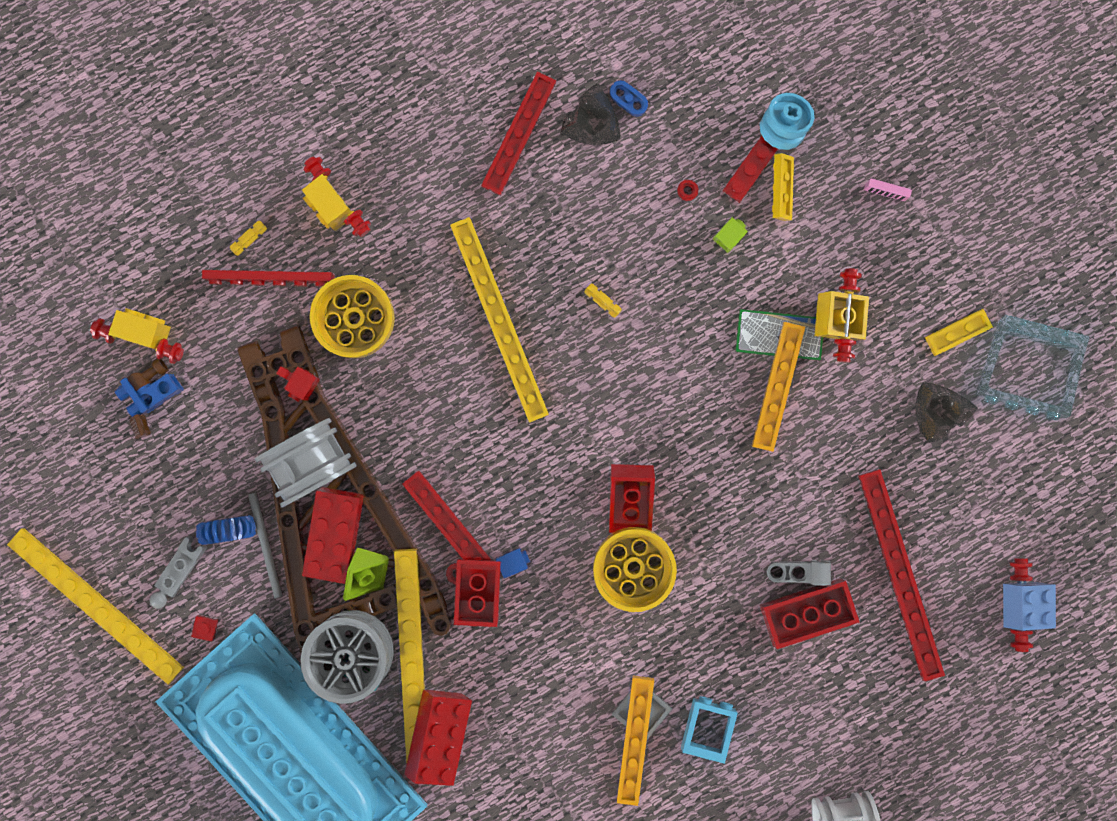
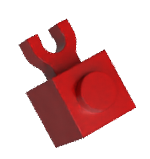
[276,366,320,402]

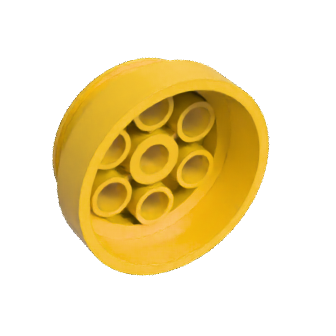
[310,275,395,359]
[593,527,677,612]

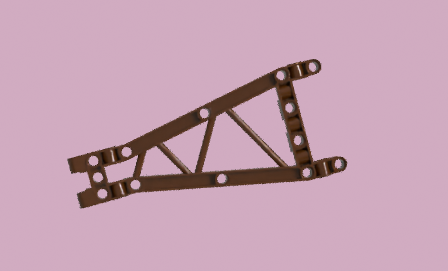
[237,325,452,670]

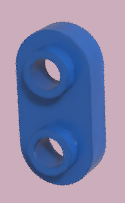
[610,81,648,117]

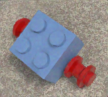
[1003,558,1056,652]

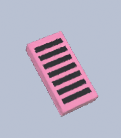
[864,178,912,201]

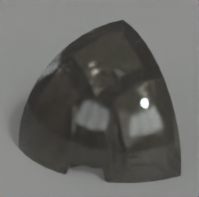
[561,84,621,145]
[915,382,978,443]

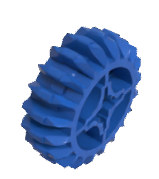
[196,515,256,545]

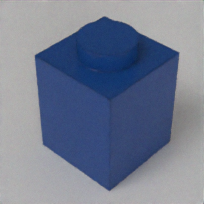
[496,547,530,579]

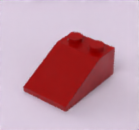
[609,464,655,533]
[454,559,501,627]

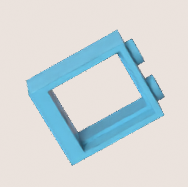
[681,696,737,764]

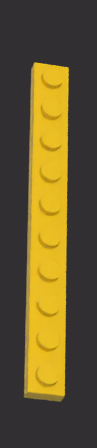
[450,217,549,423]
[7,528,184,685]
[394,549,425,763]

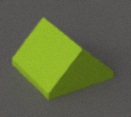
[343,547,389,601]

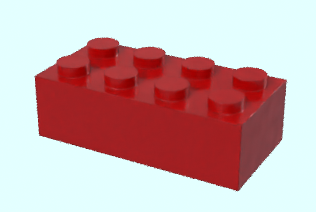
[302,487,364,584]
[760,578,860,649]
[404,689,472,786]

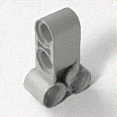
[767,560,831,586]

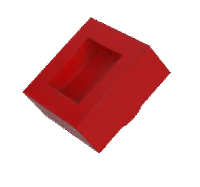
[191,615,218,642]

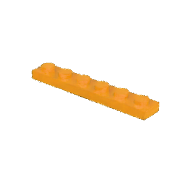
[752,322,805,452]
[617,675,654,806]

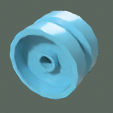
[760,93,815,150]

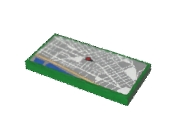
[735,309,823,361]

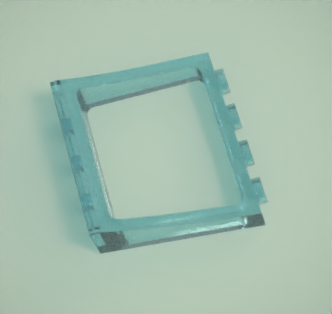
[975,315,1090,420]

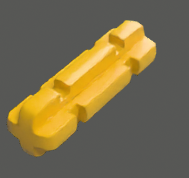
[229,221,267,256]
[584,283,622,318]

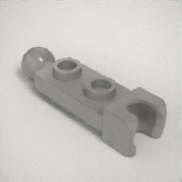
[149,536,207,609]

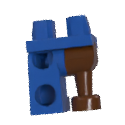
[114,358,184,417]

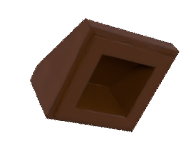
[130,414,151,439]

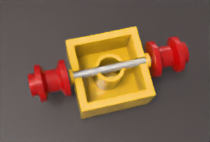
[302,156,371,237]
[814,268,869,363]
[90,308,184,364]

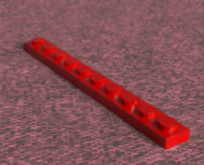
[858,469,945,682]

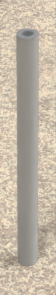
[248,493,283,598]

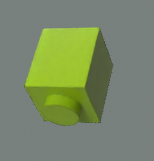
[713,217,748,253]

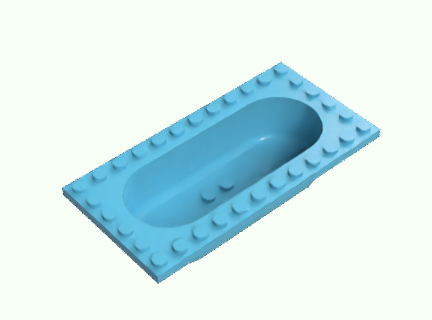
[156,613,428,821]

